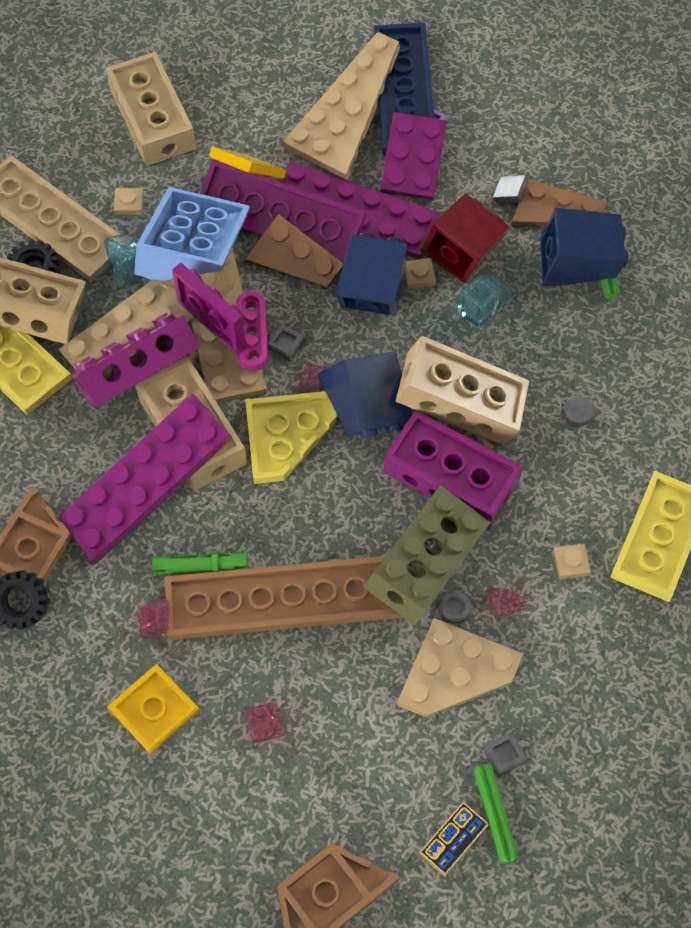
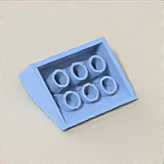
[134,187,250,281]

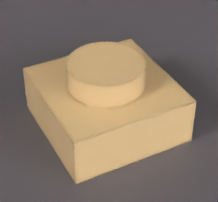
[114,188,144,215]
[405,258,436,289]
[553,544,591,579]

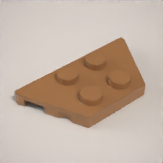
[0,486,72,591]
[277,843,400,928]

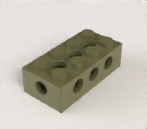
[364,485,491,626]

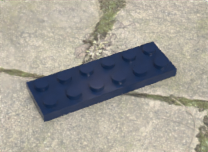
[374,23,435,155]

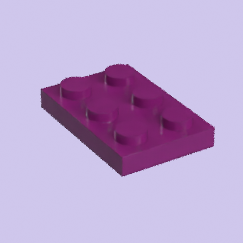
[380,112,447,200]
[172,263,246,355]

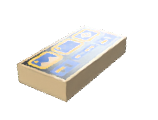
[419,802,489,877]

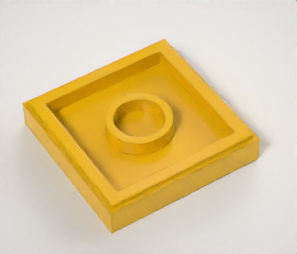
[209,147,286,180]
[107,663,200,755]

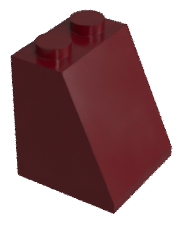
[421,193,510,283]

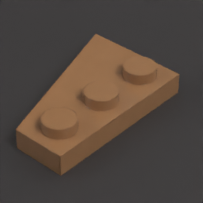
[511,179,607,227]
[245,214,343,288]

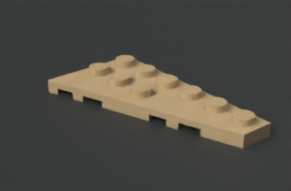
[283,32,400,181]

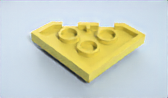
[245,391,337,484]

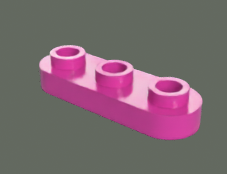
[236,291,268,371]

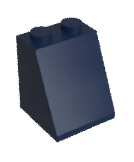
[539,207,628,286]
[336,233,409,316]
[318,351,412,439]

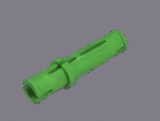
[152,551,248,576]

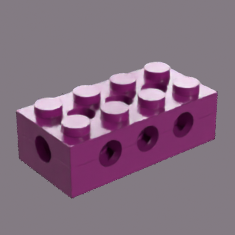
[70,313,201,407]
[384,410,523,530]

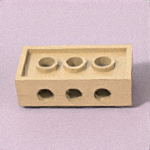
[106,52,196,166]
[0,257,86,344]
[396,336,529,445]
[135,357,247,491]

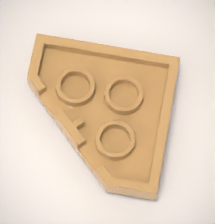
[397,618,523,718]

